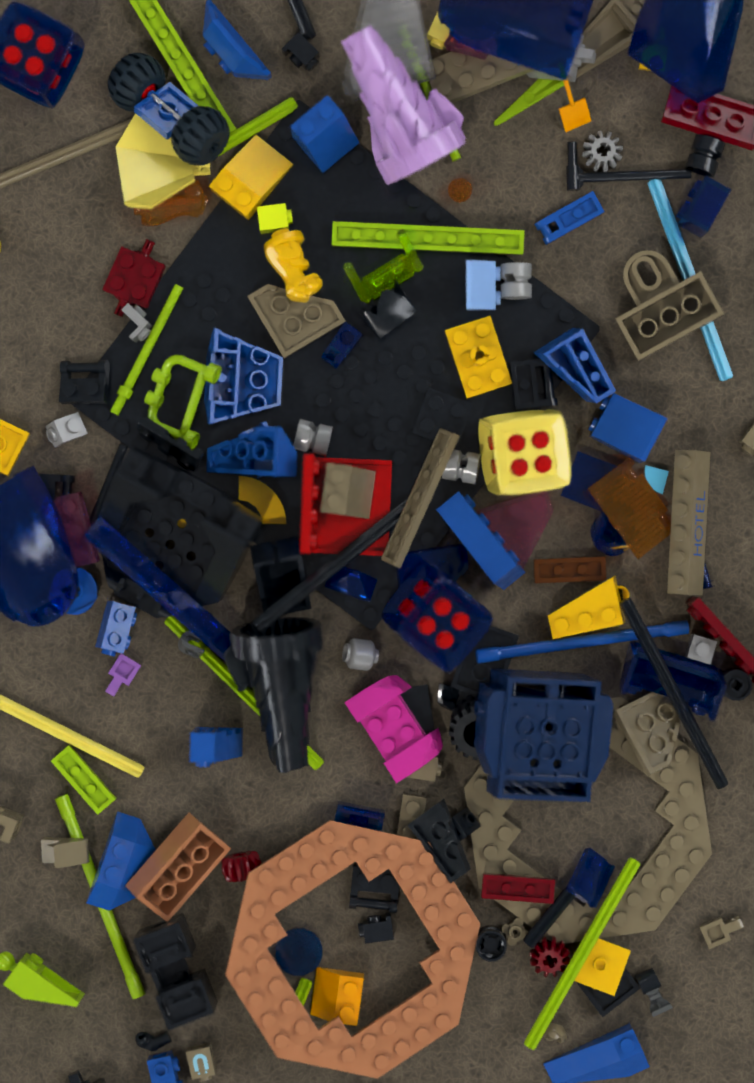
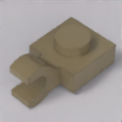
[699,915,744,949]

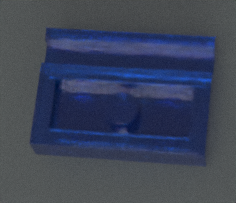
[566,848,615,908]

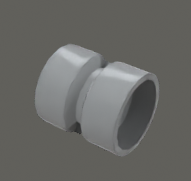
[501,262,532,300]
[293,419,333,457]
[442,449,481,485]

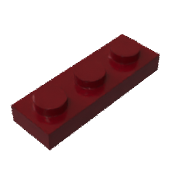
[481,873,555,904]

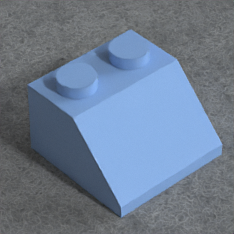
[466,260,501,311]

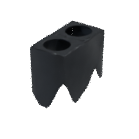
[357,279,417,339]

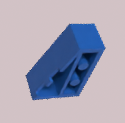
[190,727,243,767]

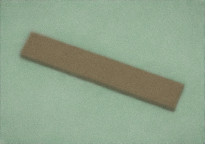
[381,428,460,568]

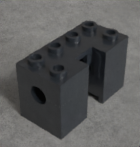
[133,913,218,1031]

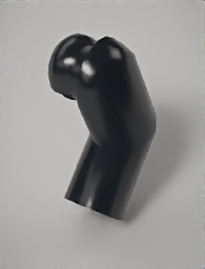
[135,1031,172,1051]

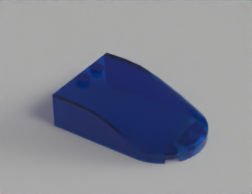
[438,0,593,81]
[627,0,743,103]
[0,466,79,626]

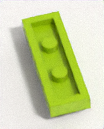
[51,745,117,815]

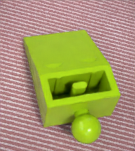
[0,952,85,1007]

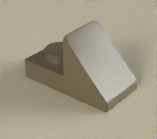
[41,837,90,868]

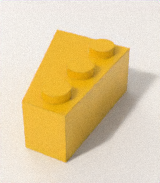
[548,576,626,639]

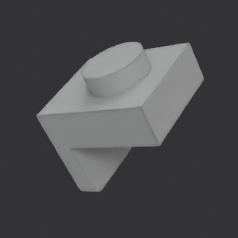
[122,303,152,343]
[46,412,88,448]

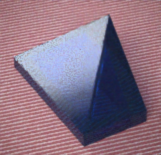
[325,567,377,602]

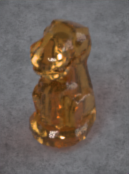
[133,179,209,227]

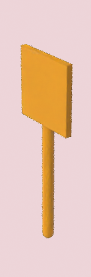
[558,61,592,132]

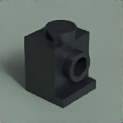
[282,32,319,72]
[358,913,394,944]

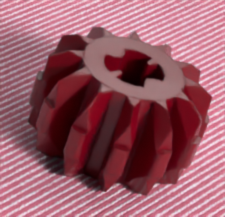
[221,851,262,883]
[530,936,570,978]

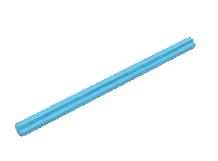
[647,179,733,381]

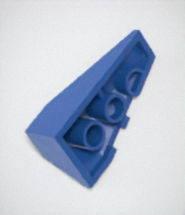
[206,426,297,476]
[543,1023,650,1083]

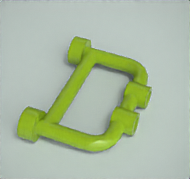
[144,354,222,451]

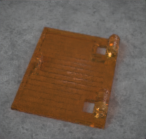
[587,457,671,559]

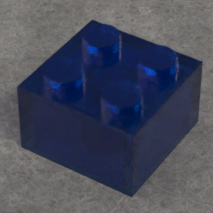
[676,176,731,238]

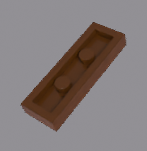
[533,556,606,583]

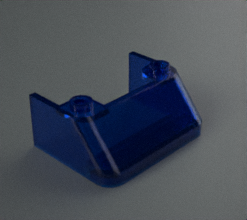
[619,641,727,722]

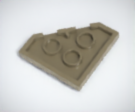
[247,284,346,359]
[613,687,680,776]

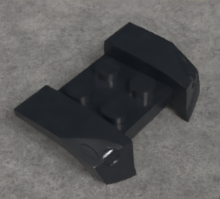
[438,620,519,712]

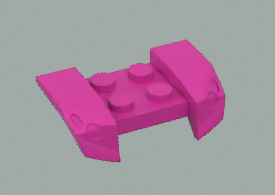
[344,675,443,783]

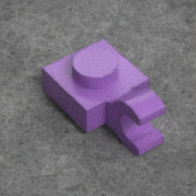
[105,653,142,696]

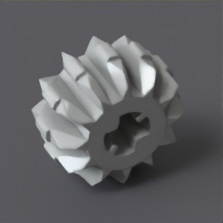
[582,131,623,172]

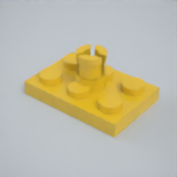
[445,316,512,399]

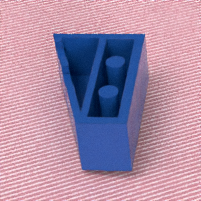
[533,328,616,404]

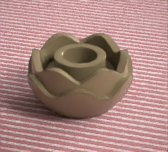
[542,1023,567,1043]

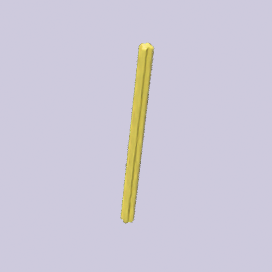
[0,694,144,778]

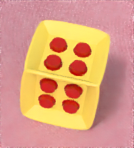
[478,409,571,495]

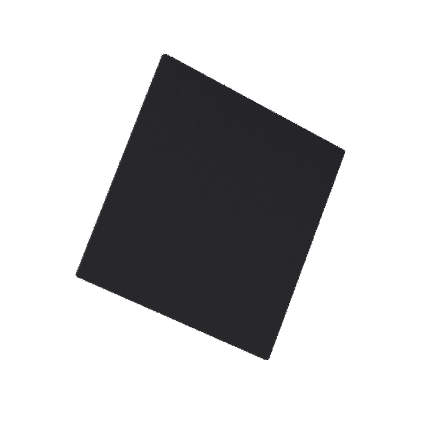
[71,100,600,630]

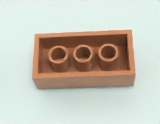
[125,812,231,923]

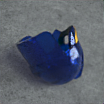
[590,502,640,556]

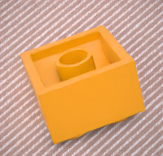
[310,967,364,1026]

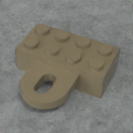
[615,250,725,361]

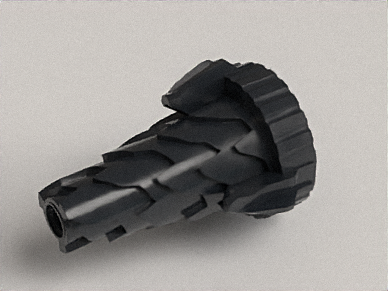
[225,617,323,773]

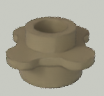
[501,918,528,946]

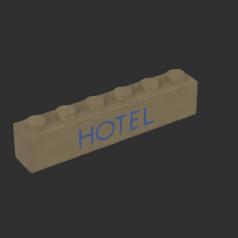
[667,450,711,595]

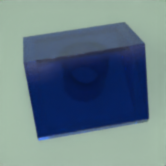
[334,801,385,831]

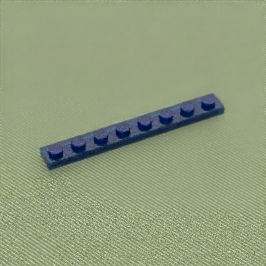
[83,516,231,661]

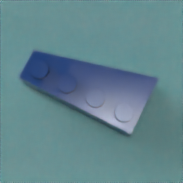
[436,491,526,590]

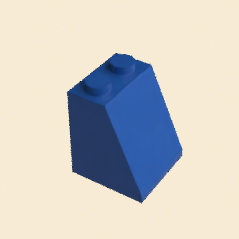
[290,95,359,173]
[588,393,667,463]

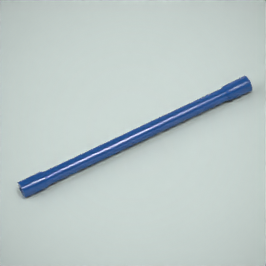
[475,620,689,663]

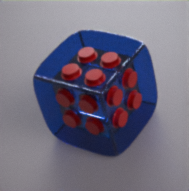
[0,1,85,109]
[381,561,493,673]

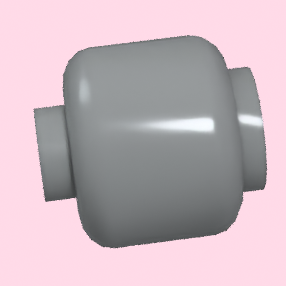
[342,638,379,671]

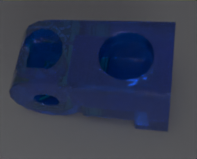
[321,321,364,369]

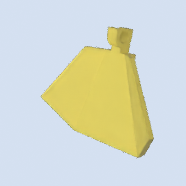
[116,113,211,209]

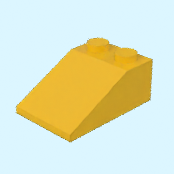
[209,135,293,220]

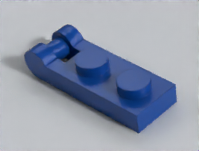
[534,191,605,245]

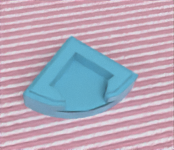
[644,465,669,494]

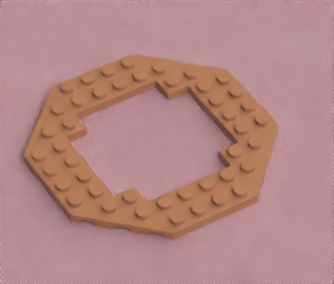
[225,820,480,1079]

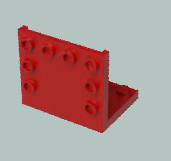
[300,454,392,556]

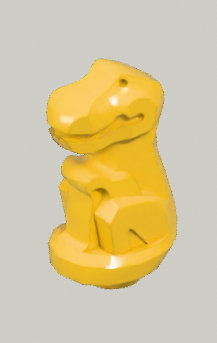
[264,228,323,303]

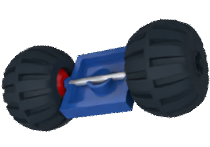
[108,53,230,166]

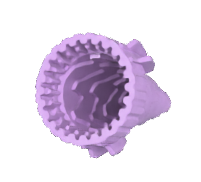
[341,26,466,185]

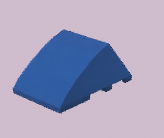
[204,328,283,424]

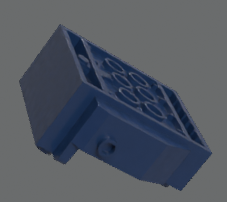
[474,668,614,802]

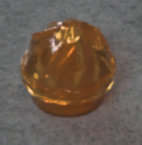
[448,178,472,202]

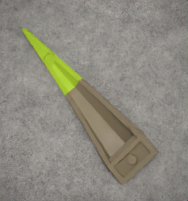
[494,0,661,126]

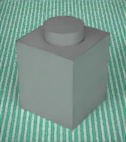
[684,634,717,664]

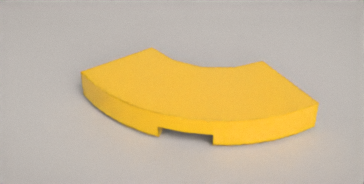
[239,476,287,524]

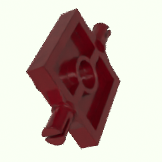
[102,239,166,317]

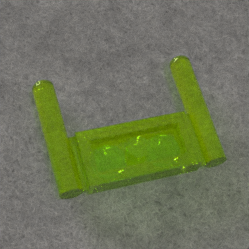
[343,229,424,304]

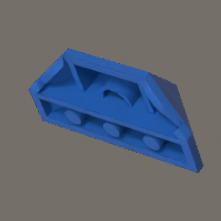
[203,0,272,80]
[86,811,156,910]

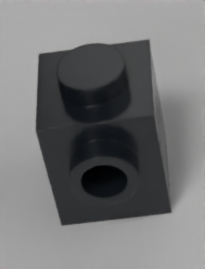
[452,807,481,841]

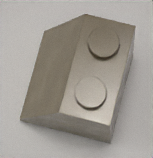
[321,463,376,519]

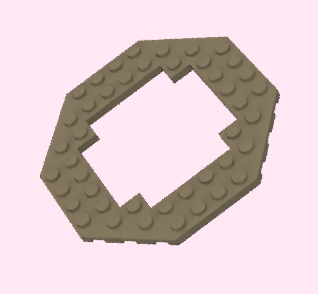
[464,696,712,944]

